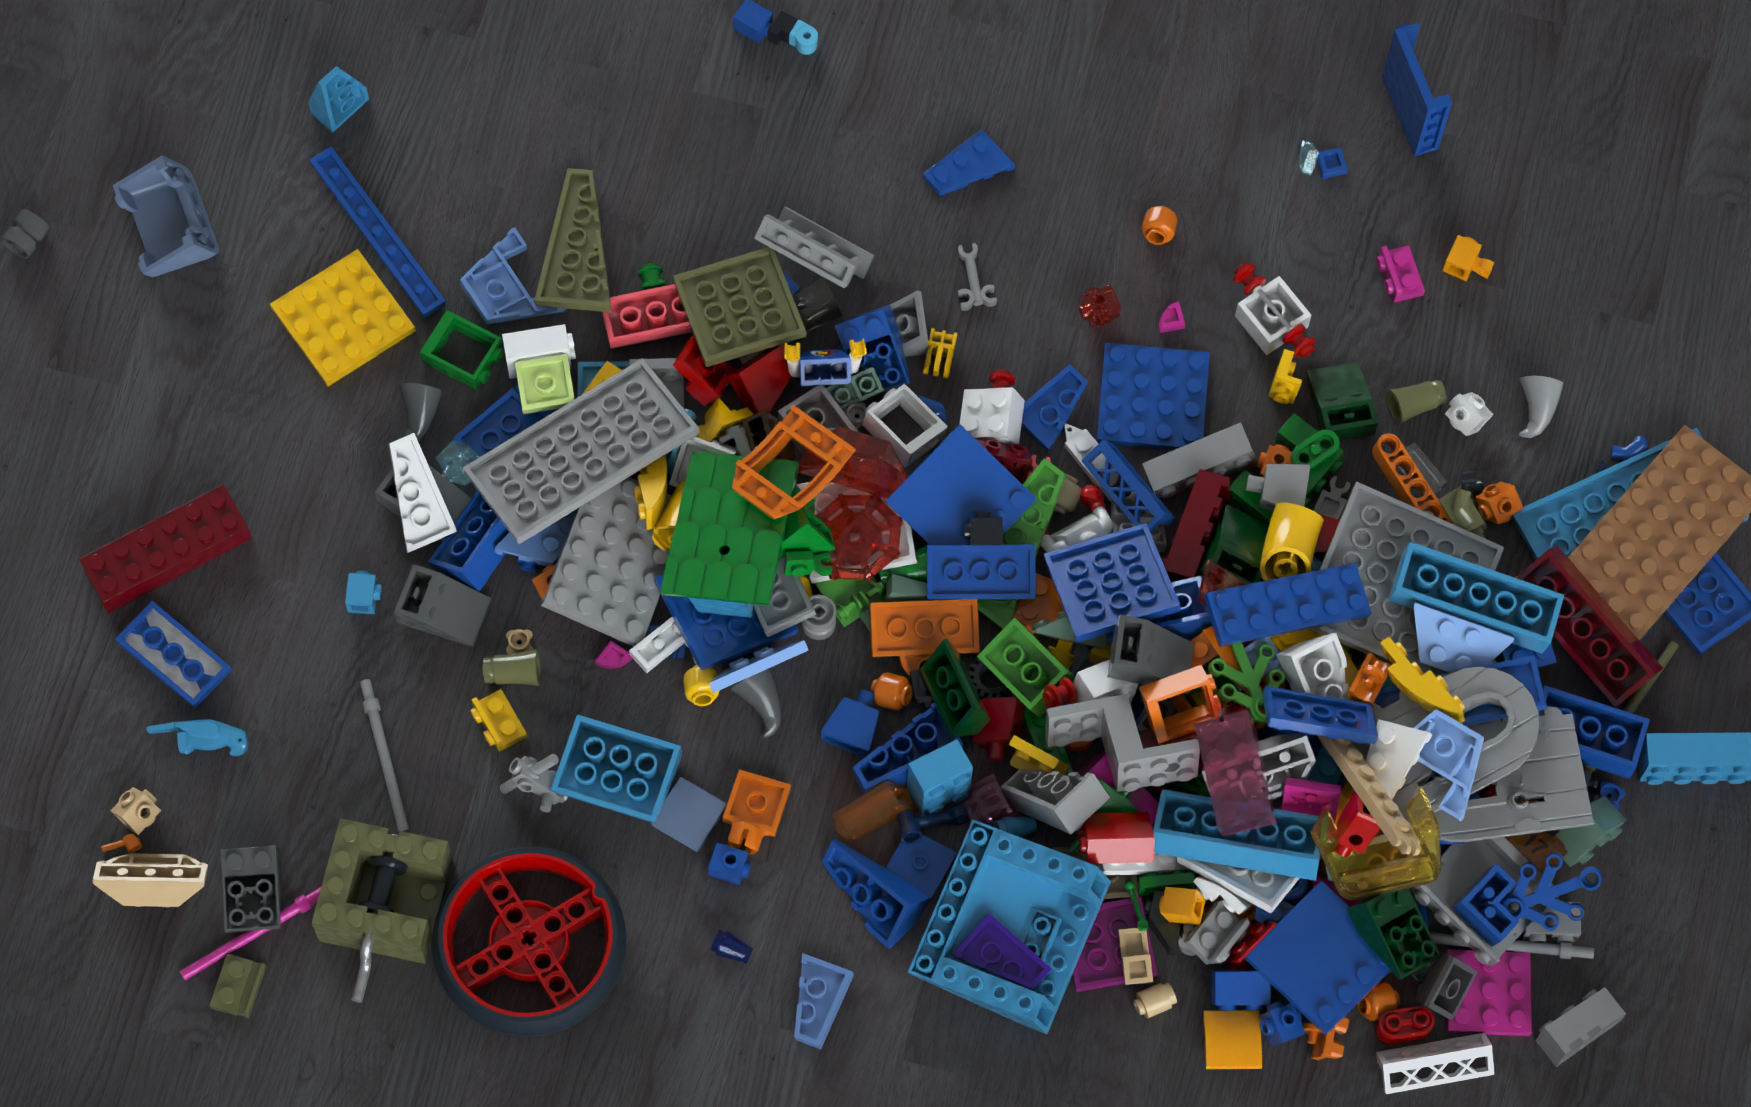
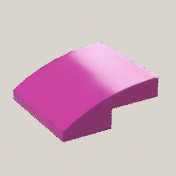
[1281,777,1341,839]

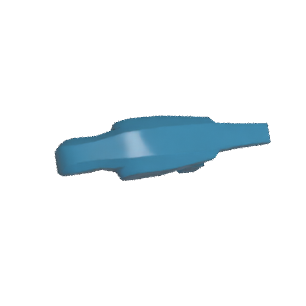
[146,719,249,756]

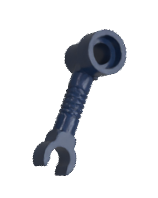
[897,806,968,844]

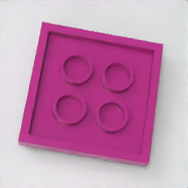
[1446,949,1532,1036]

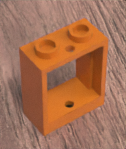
[1139,665,1222,744]

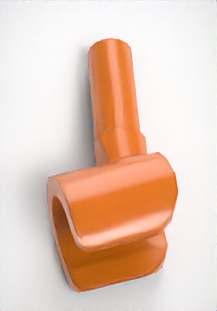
[101,834,142,853]

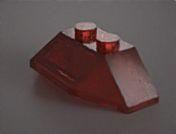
[798,427,908,499]

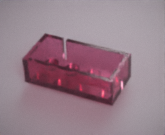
[1194,710,1277,836]

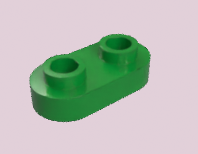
[1290,430,1339,470]

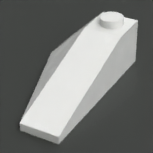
[1276,633,1349,756]

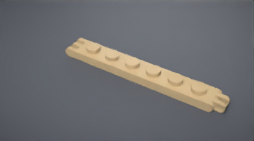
[1317,735,1421,856]

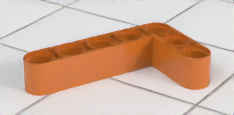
[1372,433,1454,525]

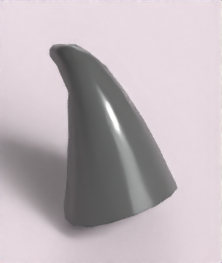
[399,383,442,441]
[730,668,782,738]

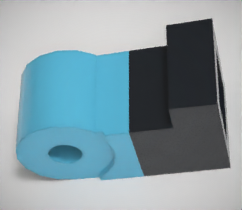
[768,11,818,55]

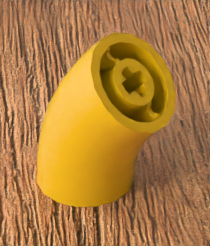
[1260,503,1324,581]

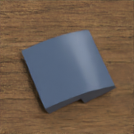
[651,777,727,852]

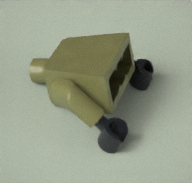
[1439,471,1490,541]

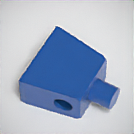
[821,690,879,758]

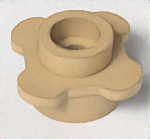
[506,629,533,654]

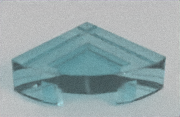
[1300,140,1319,175]

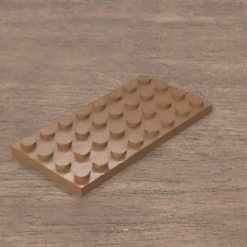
[1568,425,1751,641]

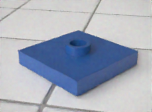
[886,835,957,901]

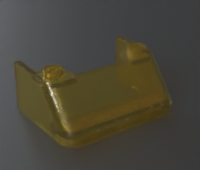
[1310,787,1441,900]

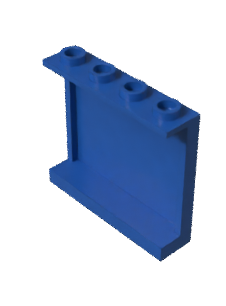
[1382,23,1452,156]

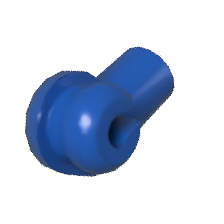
[919,395,948,424]
[1610,436,1649,460]

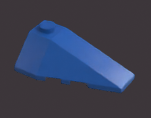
[822,839,929,949]

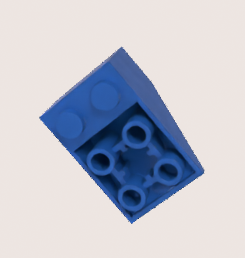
[835,304,911,395]

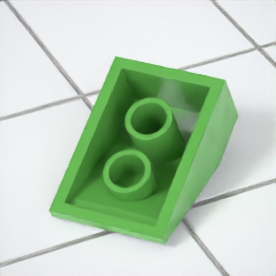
[977,617,1076,717]

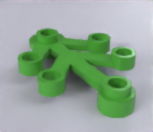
[1208,642,1285,723]

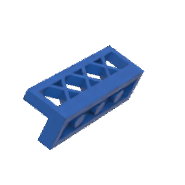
[1082,439,1176,533]

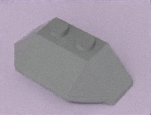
[1201,734,1316,805]

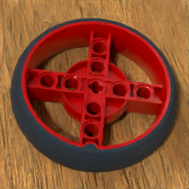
[432,846,627,1037]

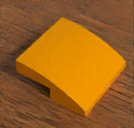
[1203,1010,1262,1069]

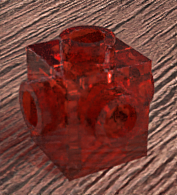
[1078,284,1121,328]

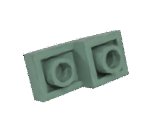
[826,367,884,409]

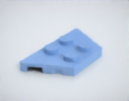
[1413,601,1514,673]
[709,640,808,693]

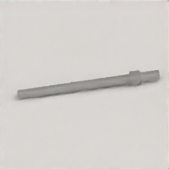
[360,679,410,832]
[1430,932,1594,959]

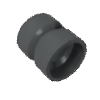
[0,209,50,259]

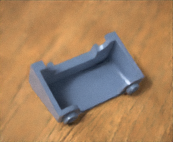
[113,155,219,277]

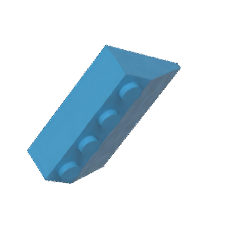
[551,714,682,823]

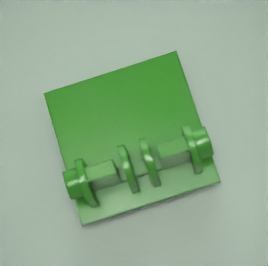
[814,572,886,627]

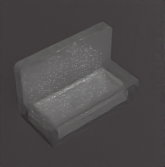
[1398,442,1447,494]

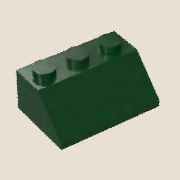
[920,639,990,738]

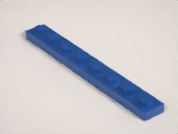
[310,147,446,319]

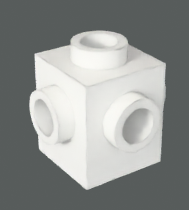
[1445,392,1494,436]

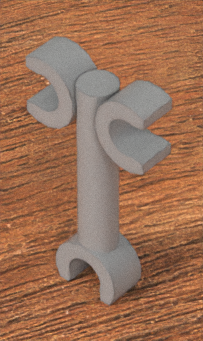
[958,243,997,311]

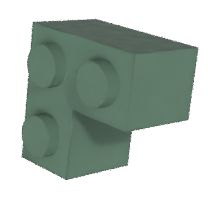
[1548,796,1626,867]

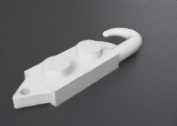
[1064,423,1137,502]

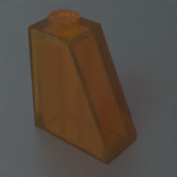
[833,781,918,841]

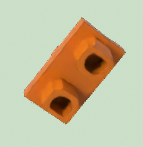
[1347,652,1391,706]
[1302,1017,1349,1060]

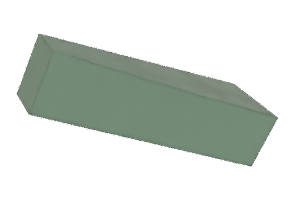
[886,574,954,602]

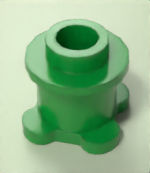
[637,263,667,291]

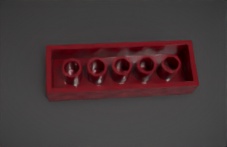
[79,484,252,613]
[1516,546,1663,708]

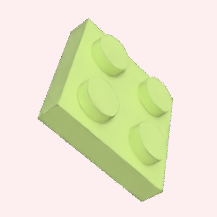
[515,354,575,414]

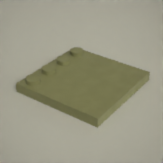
[673,247,806,367]

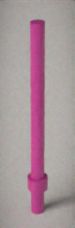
[179,887,321,980]

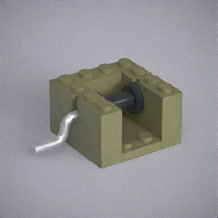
[312,818,453,1003]

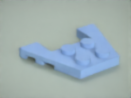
[1414,709,1484,822]

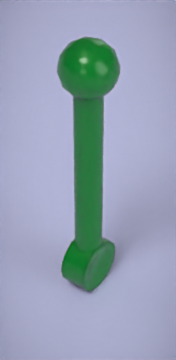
[1124,880,1148,931]

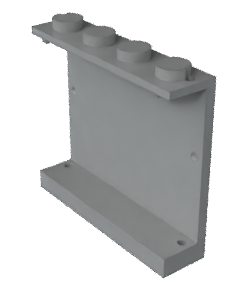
[1410,837,1559,967]

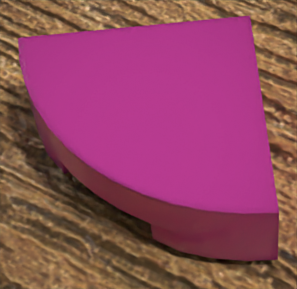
[1159,301,1186,333]
[595,640,632,669]

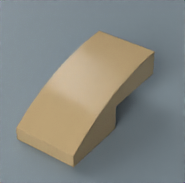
[1118,928,1153,985]

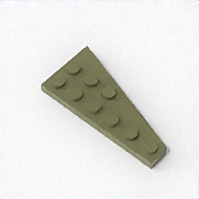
[534,168,612,312]

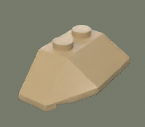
[93,853,208,907]

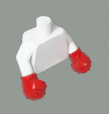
[1040,485,1113,553]

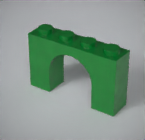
[1230,413,1344,526]

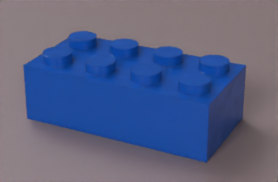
[1539,686,1650,779]

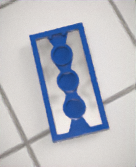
[115,601,232,709]

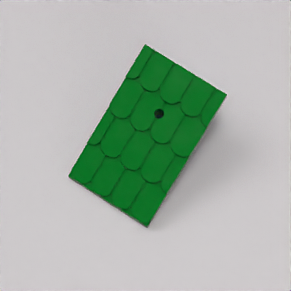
[660,452,799,618]

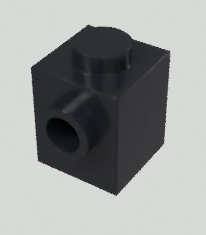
[963,512,1003,545]

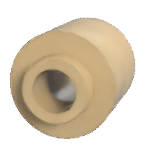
[1133,983,1177,1019]

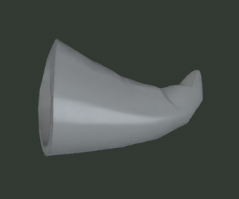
[1519,375,1564,438]

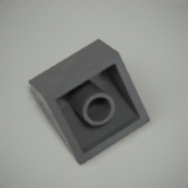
[1414,951,1478,1021]

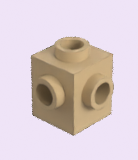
[111,787,161,835]

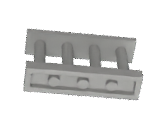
[754,206,875,288]

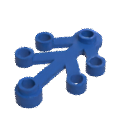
[1500,852,1602,931]

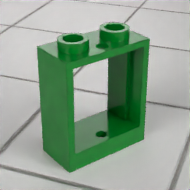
[420,310,504,391]

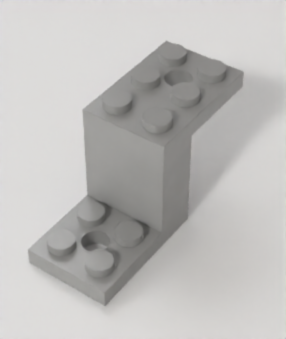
[1046,694,1200,792]

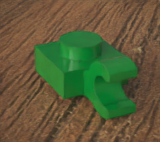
[783,551,833,577]

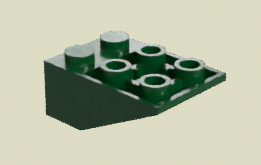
[1306,362,1378,441]
[1198,504,1269,589]
[1347,884,1441,980]

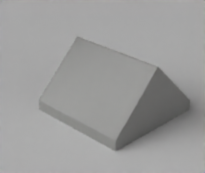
[890,290,928,357]

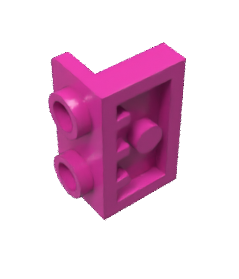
[1376,245,1425,303]

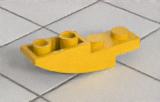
[633,455,667,530]
[1380,637,1465,723]

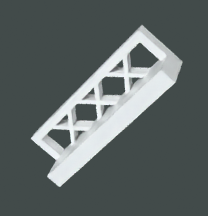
[1376,1033,1494,1094]

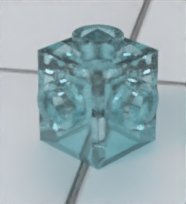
[435,440,479,486]

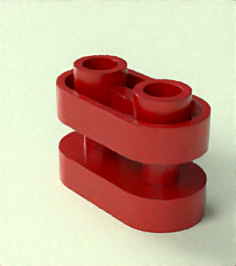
[1375,1006,1434,1046]

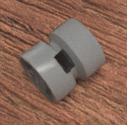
[801,595,836,640]

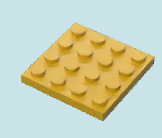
[270,249,416,386]

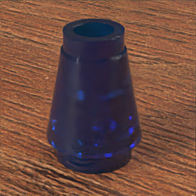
[710,930,753,963]

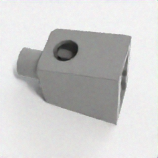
[1246,464,1311,512]

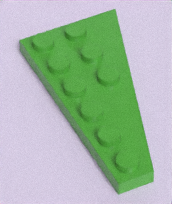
[977,458,1066,629]

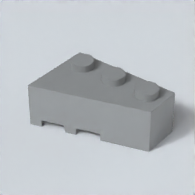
[1536,987,1626,1067]

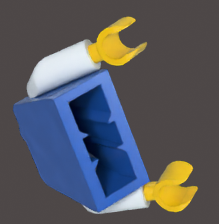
[784,339,867,386]

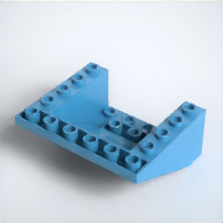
[908,820,1111,1034]

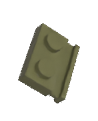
[209,954,267,1019]

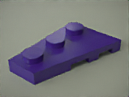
[952,913,1052,991]

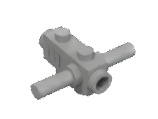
[500,754,568,812]

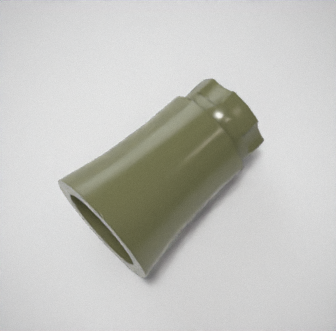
[1386,380,1447,425]
[483,648,541,686]

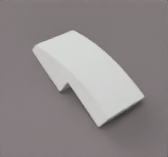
[1193,876,1252,915]

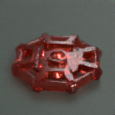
[816,493,904,581]

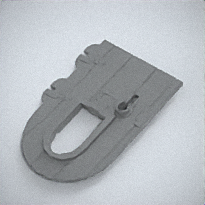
[1352,667,1540,825]
[1413,706,1594,842]

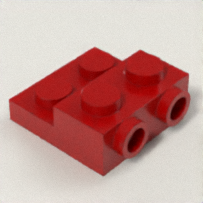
[673,335,734,407]

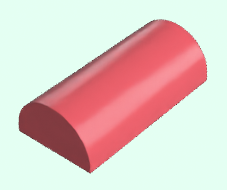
[602,284,692,349]

